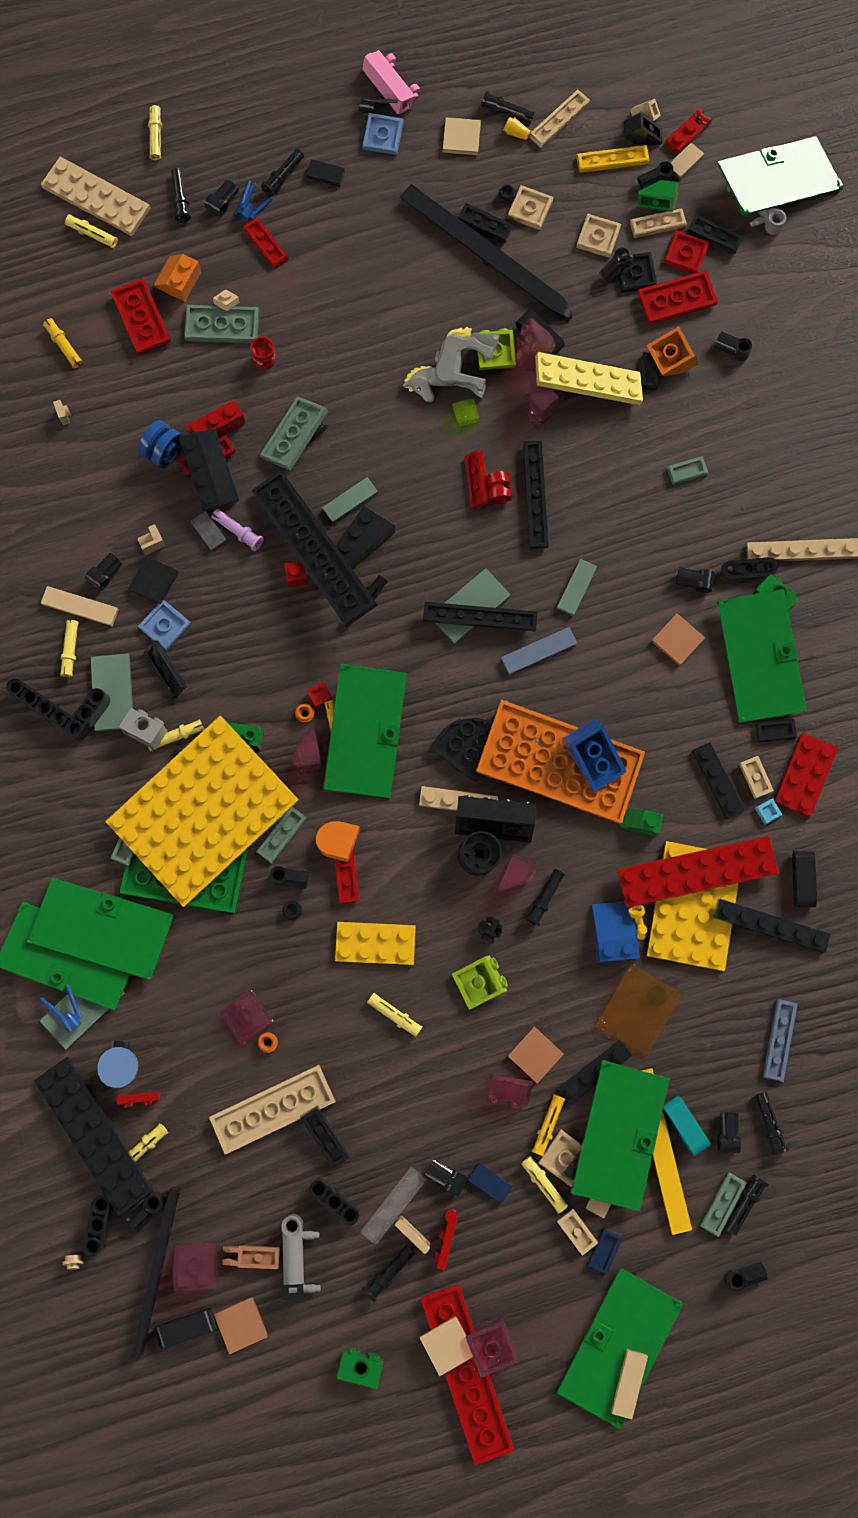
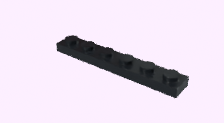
[523,441,549,549]
[423,602,538,632]
[713,899,830,953]

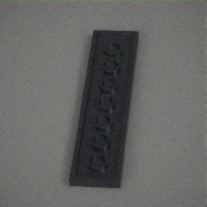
[34,1057,154,1216]

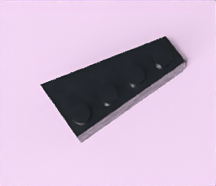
[336,506,395,569]

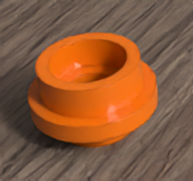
[295,704,314,723]
[258,1032,278,1053]

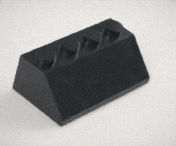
[179,428,239,511]
[454,795,536,843]

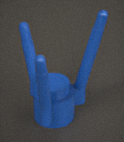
[235,180,273,221]
[40,985,83,1033]

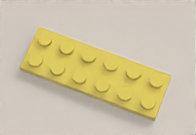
[535,352,643,405]

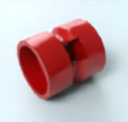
[250,336,277,370]
[486,471,513,504]

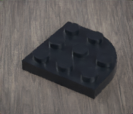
[430,718,492,782]

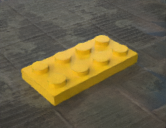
[335,922,416,965]

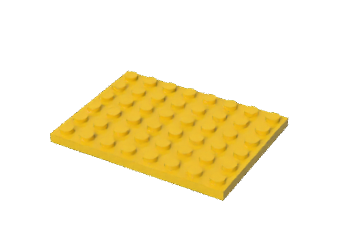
[105,716,299,907]

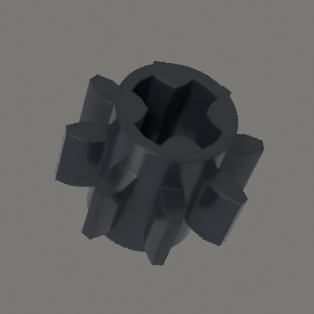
[478,916,502,942]

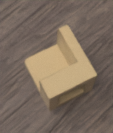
[630,98,661,121]
[138,524,165,555]

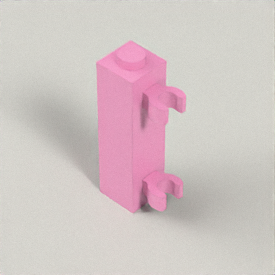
[362,50,420,114]

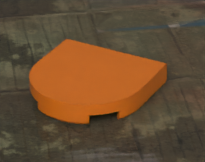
[316,821,360,862]

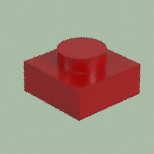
[307,682,333,708]

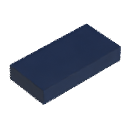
[468,1163,513,1204]
[587,1228,623,1275]

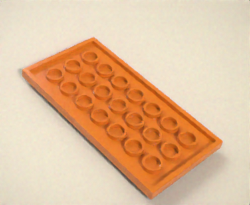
[476,700,645,824]

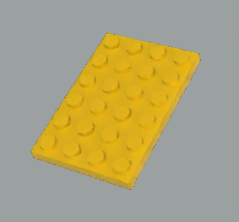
[646,841,739,971]

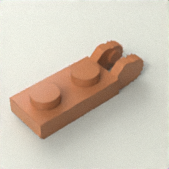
[222,1245,280,1269]

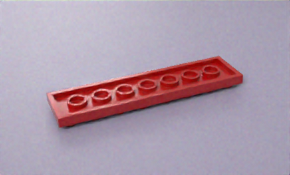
[617,836,779,908]
[421,1284,515,1465]

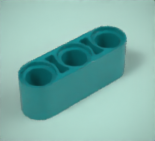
[663,1095,711,1157]

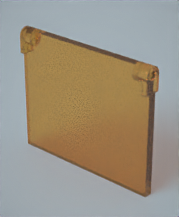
[595,964,683,1055]

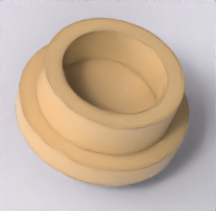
[62,1255,84,1270]

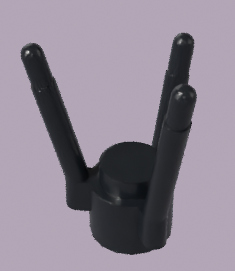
[359,97,398,117]

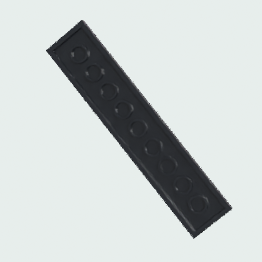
[251,470,378,627]

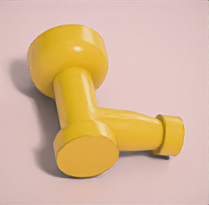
[629,905,647,940]

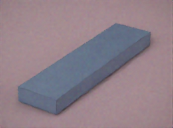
[501,627,577,675]
[762,999,798,1082]

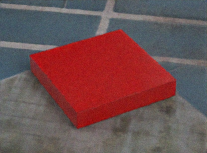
[664,230,710,274]

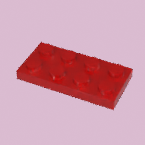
[637,270,718,325]
[110,278,171,355]
[774,733,839,818]

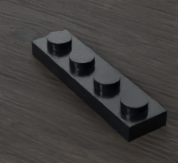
[692,742,745,819]
[557,1040,632,1105]

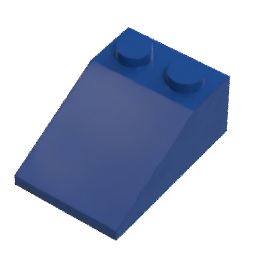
[562,719,627,792]
[592,902,640,963]

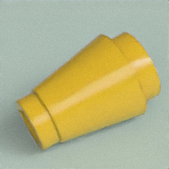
[503,117,531,140]

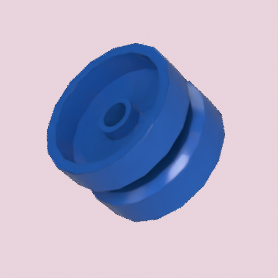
[138,420,183,469]

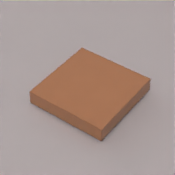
[651,614,705,666]
[508,1026,564,1084]
[214,1296,268,1354]

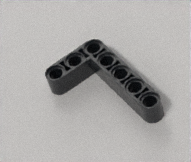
[6,678,110,740]

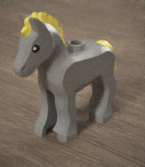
[403,327,499,402]

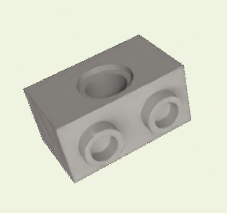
[119,708,167,750]

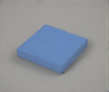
[362,113,404,155]
[138,600,191,652]

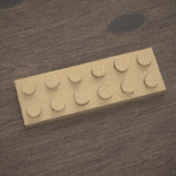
[41,157,151,236]
[209,1065,336,1154]

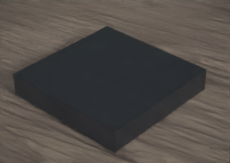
[618,252,658,292]
[128,557,179,604]

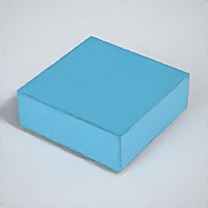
[755,798,782,825]

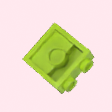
[477,328,516,370]
[452,955,508,1010]

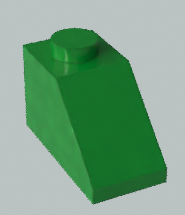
[638,180,678,212]
[618,808,663,837]

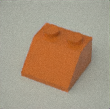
[153,254,202,302]
[647,326,699,376]

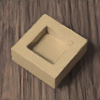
[213,290,239,311]
[53,400,71,426]

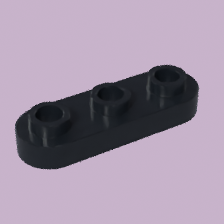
[721,557,778,579]

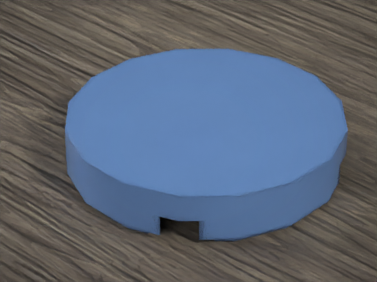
[98,1047,139,1088]

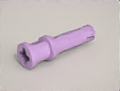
[211,509,264,551]

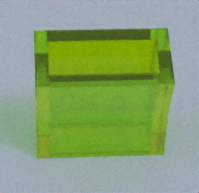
[452,398,480,428]

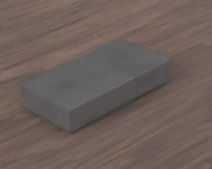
[190,511,227,552]

